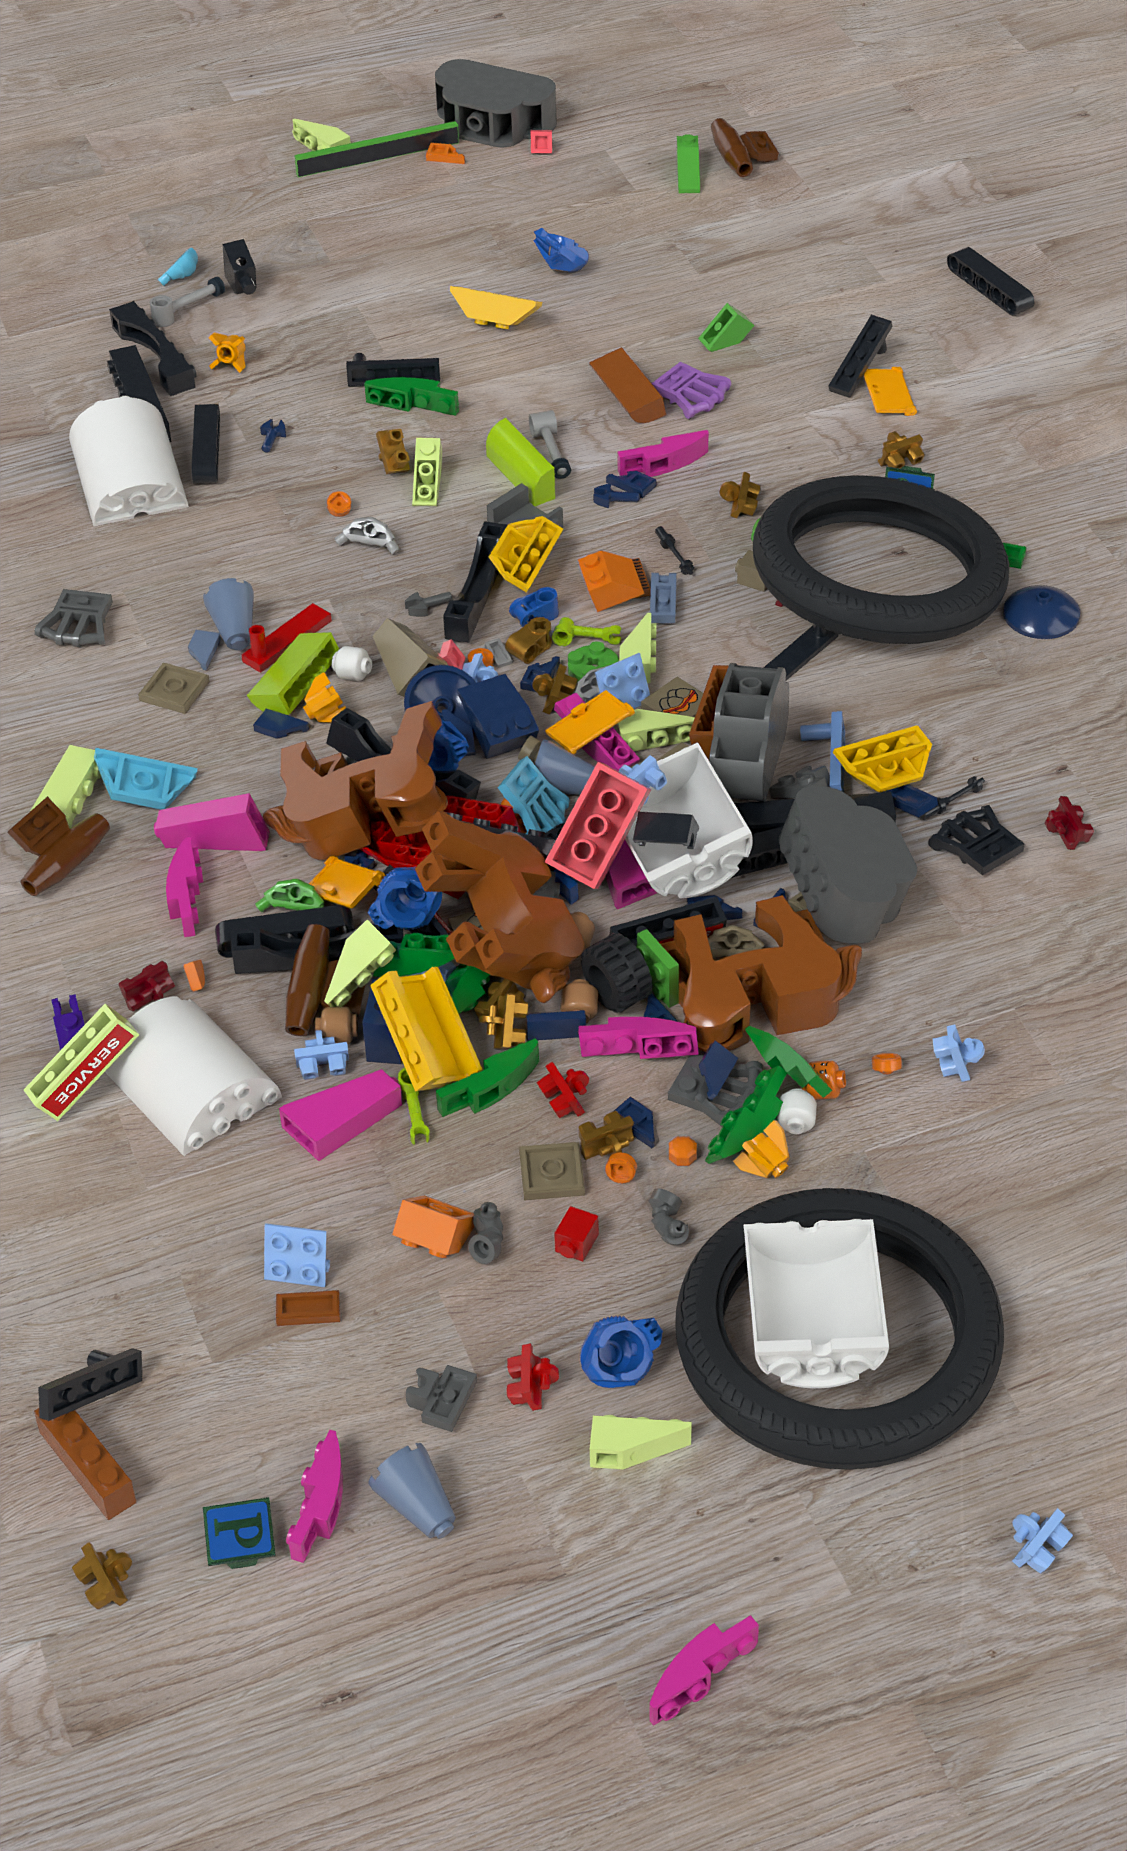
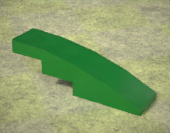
[745,1026,832,1098]

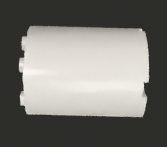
[69,396,189,526]
[625,743,752,898]
[105,996,282,1156]
[744,1219,889,1388]

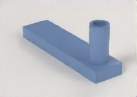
[800,711,845,792]

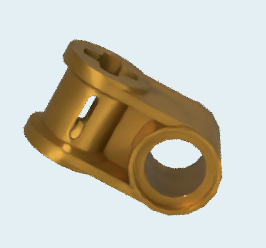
[505,617,552,664]

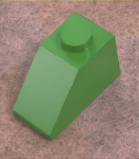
[698,303,754,352]

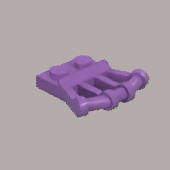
[652,362,732,419]

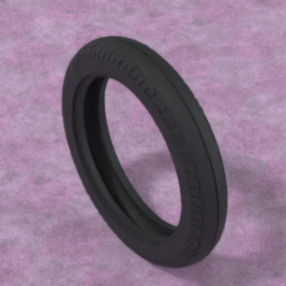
[753,475,1009,644]
[675,1188,1004,1469]

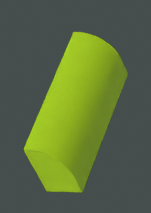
[486,418,555,506]
[247,632,339,715]

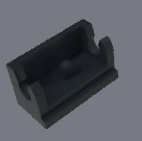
[633,811,699,849]

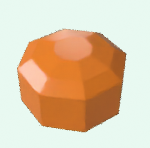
[669,1136,697,1166]

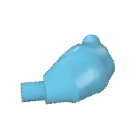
[158,248,198,286]

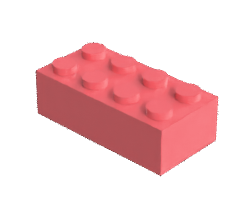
[545,762,652,889]

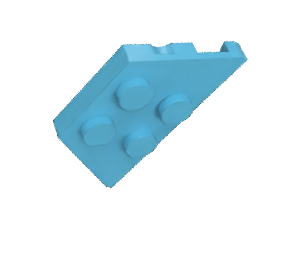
[94,748,198,810]

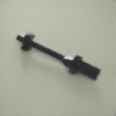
[655,526,695,575]
[920,776,985,820]

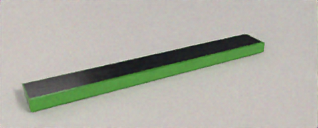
[294,121,459,177]

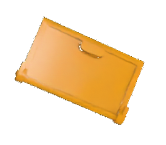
[864,367,917,416]
[545,690,635,754]
[309,856,385,909]

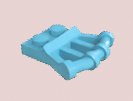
[497,756,570,834]

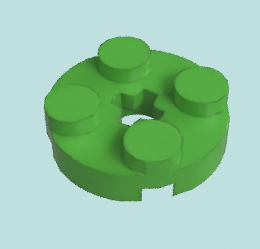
[568,641,619,682]

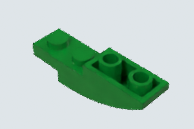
[364,377,459,416]
[373,933,455,977]
[445,963,490,1014]
[436,1038,539,1117]
[705,1065,787,1164]

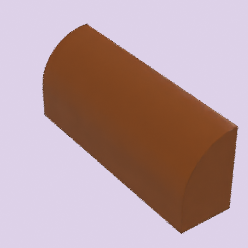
[589,347,666,423]
[689,665,729,760]

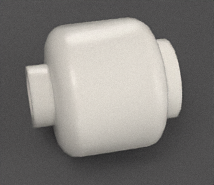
[332,646,372,681]
[777,1089,817,1134]

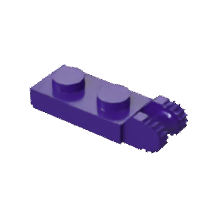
[51,994,85,1051]

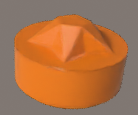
[327,491,351,517]
[468,648,494,667]
[872,1053,902,1075]
[605,1152,637,1184]

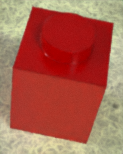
[554,1206,599,1262]

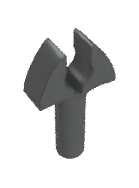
[405,592,452,617]

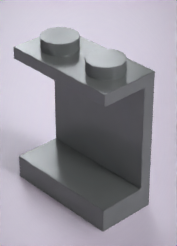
[486,483,563,528]

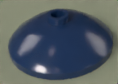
[1003,585,1080,639]
[404,665,476,730]

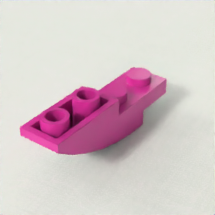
[617,430,709,477]
[554,693,640,771]
[166,837,204,938]
[579,1017,699,1059]
[286,1430,343,1563]
[649,1615,759,1726]

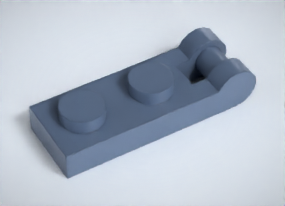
[650,573,677,624]

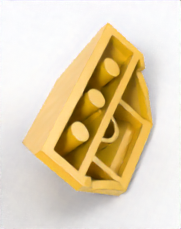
[450,286,543,329]
[489,516,563,593]
[833,725,932,793]

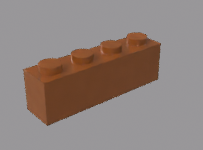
[34,1408,137,1521]

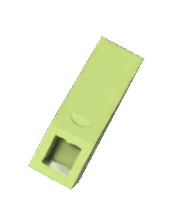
[292,119,351,151]
[412,438,443,506]
[619,613,656,683]
[613,709,695,751]
[325,920,396,1007]
[590,1415,692,1470]

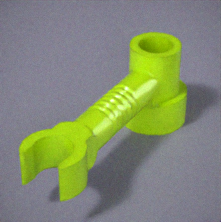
[552,617,622,646]
[398,1068,430,1145]

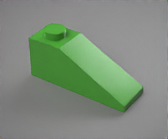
[677,134,700,193]

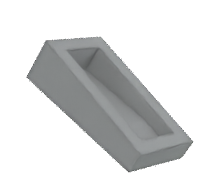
[485,638,513,668]

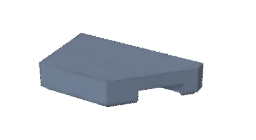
[188,630,221,670]

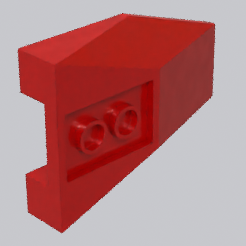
[359,796,521,899]

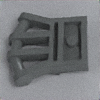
[34,589,113,647]
[668,1054,763,1127]

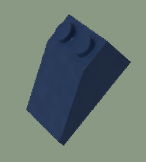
[457,674,539,759]

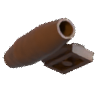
[711,118,779,177]
[7,796,110,896]
[285,924,365,1037]

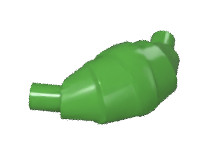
[255,879,325,912]

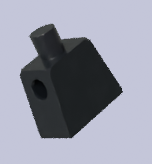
[222,239,257,295]

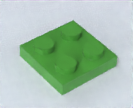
[637,929,679,1008]

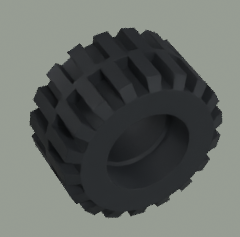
[581,933,652,1013]

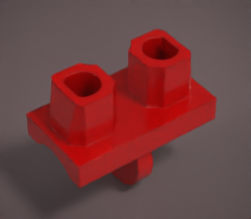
[536,1061,589,1118]
[507,1343,559,1411]

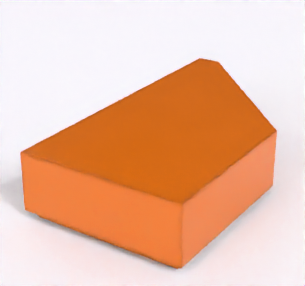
[426,143,465,164]

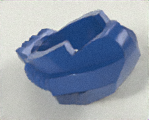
[533,228,589,273]
[428,721,469,771]
[367,867,443,930]
[580,1316,663,1388]

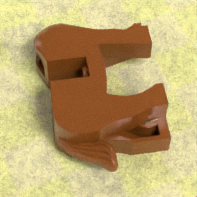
[263,701,448,860]
[415,811,584,1003]
[661,895,862,1052]

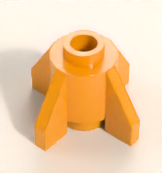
[208,332,246,373]
[303,672,346,722]
[733,1120,790,1178]

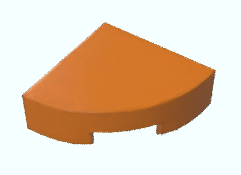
[183,959,205,991]

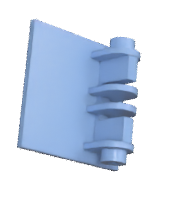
[595,653,650,709]
[264,1223,330,1287]

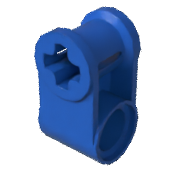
[509,587,559,627]

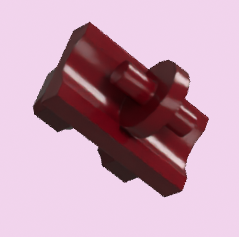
[1045,796,1094,850]
[119,961,175,1012]

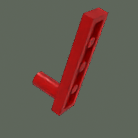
[241,603,332,673]

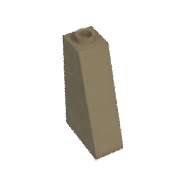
[373,618,448,697]

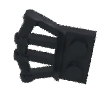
[928,805,1024,876]

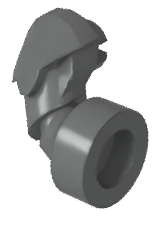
[649,1188,689,1245]
[468,1202,503,1264]

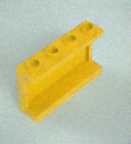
[370,967,482,1092]

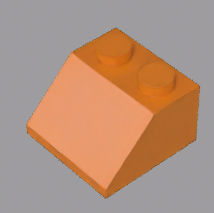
[578,551,644,612]
[392,1195,474,1258]

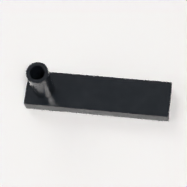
[828,314,893,398]
[346,353,440,387]
[763,625,839,680]
[38,1348,142,1421]

